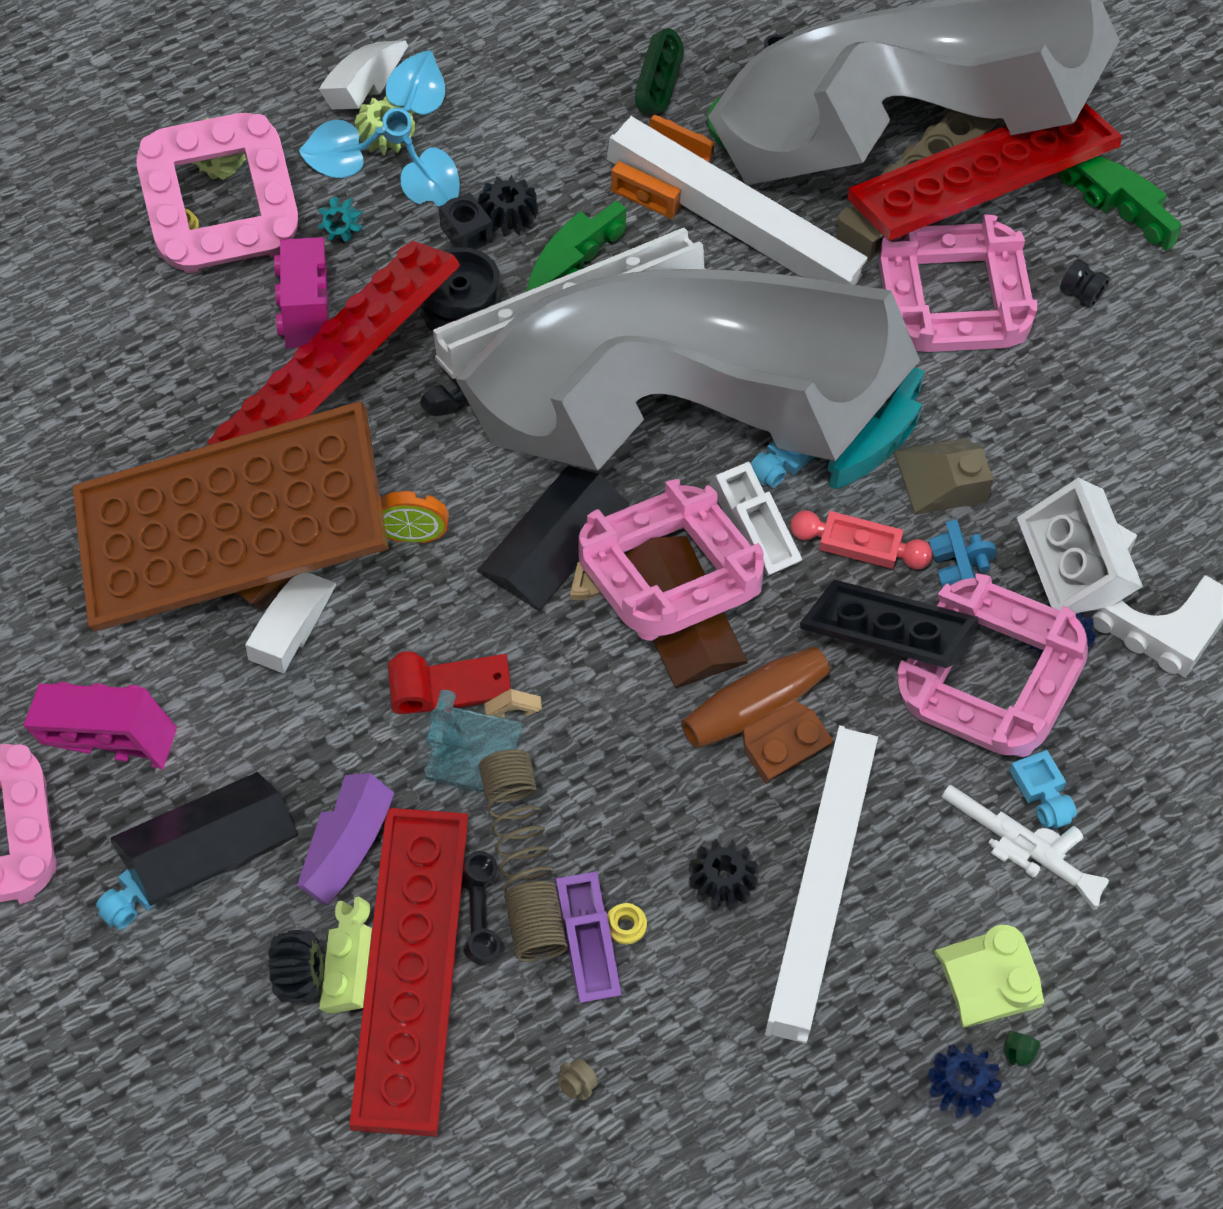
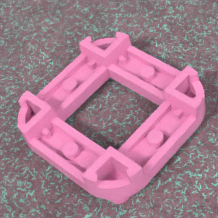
[137,113,298,273]
[879,214,1037,352]
[578,479,764,640]
[897,573,1088,757]
[0,744,57,904]

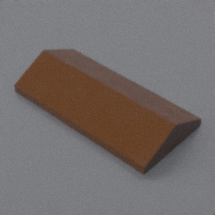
[625,536,748,689]

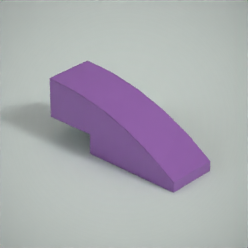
[297,773,394,905]
[554,871,621,1003]

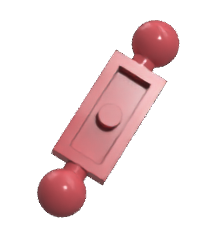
[790,510,933,570]

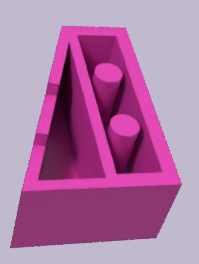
[274,237,329,348]
[23,682,177,769]

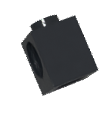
[439,192,493,250]

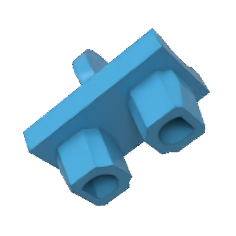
[929,519,997,587]

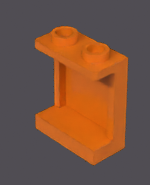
[611,115,715,219]

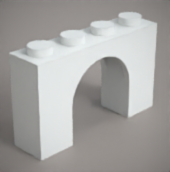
[1078,523,1223,678]

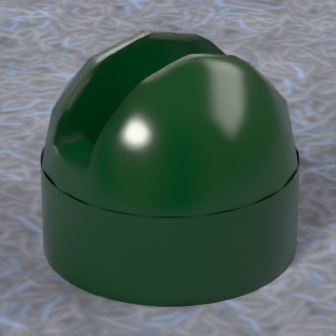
[1003,1031,1041,1067]

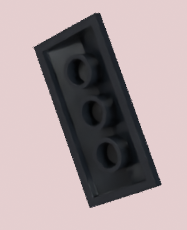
[477,465,630,612]
[800,579,978,668]
[111,772,298,906]

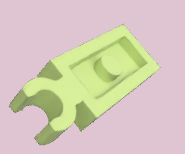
[319,897,372,1014]

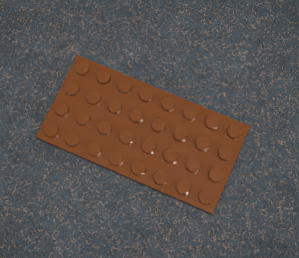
[72,401,389,631]

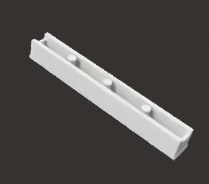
[607,116,868,285]
[433,228,705,379]
[765,725,878,1044]

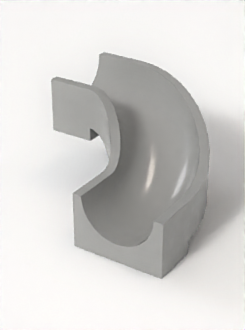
[708,0,1120,185]
[455,269,920,471]

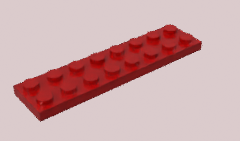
[848,103,1122,241]
[207,240,460,445]
[350,808,469,1137]

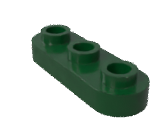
[635,28,684,117]

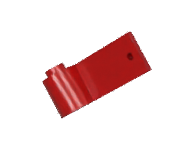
[387,651,511,715]

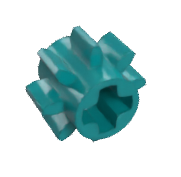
[318,196,364,242]

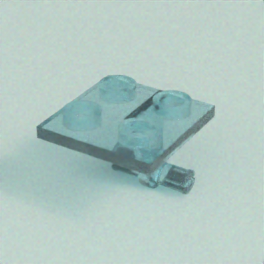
[424,690,523,792]

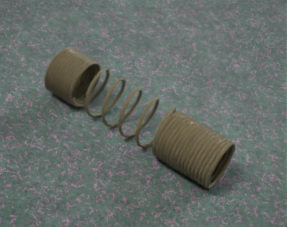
[479,749,569,962]

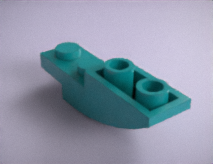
[827,367,925,489]

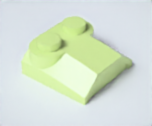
[935,925,1044,1028]

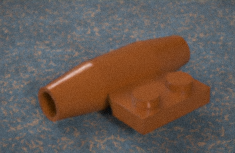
[681,646,834,784]

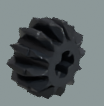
[478,174,538,237]
[688,839,758,911]
[267,930,325,1004]

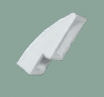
[319,41,408,110]
[709,462,802,576]
[245,572,336,674]

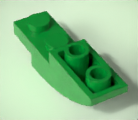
[1059,156,1182,251]
[526,200,627,292]

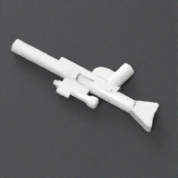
[942,784,1109,910]

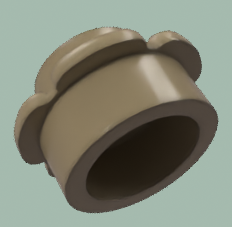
[558,1058,598,1100]

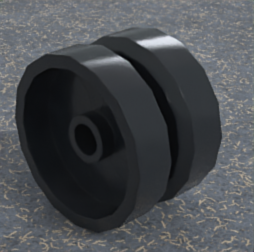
[421,247,501,332]

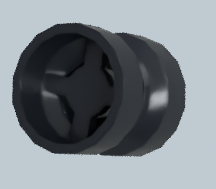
[1060,259,1110,308]

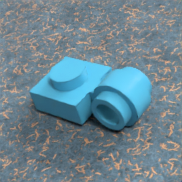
[751,441,815,488]
[1009,750,1077,830]
[96,869,155,930]

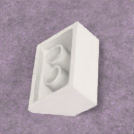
[1017,478,1143,613]

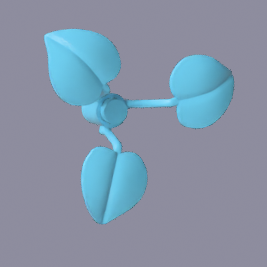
[299,50,460,206]

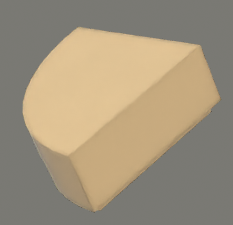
[570,562,601,600]
[484,689,542,719]

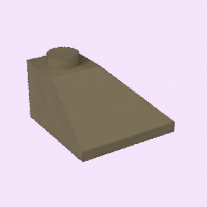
[894,438,994,515]

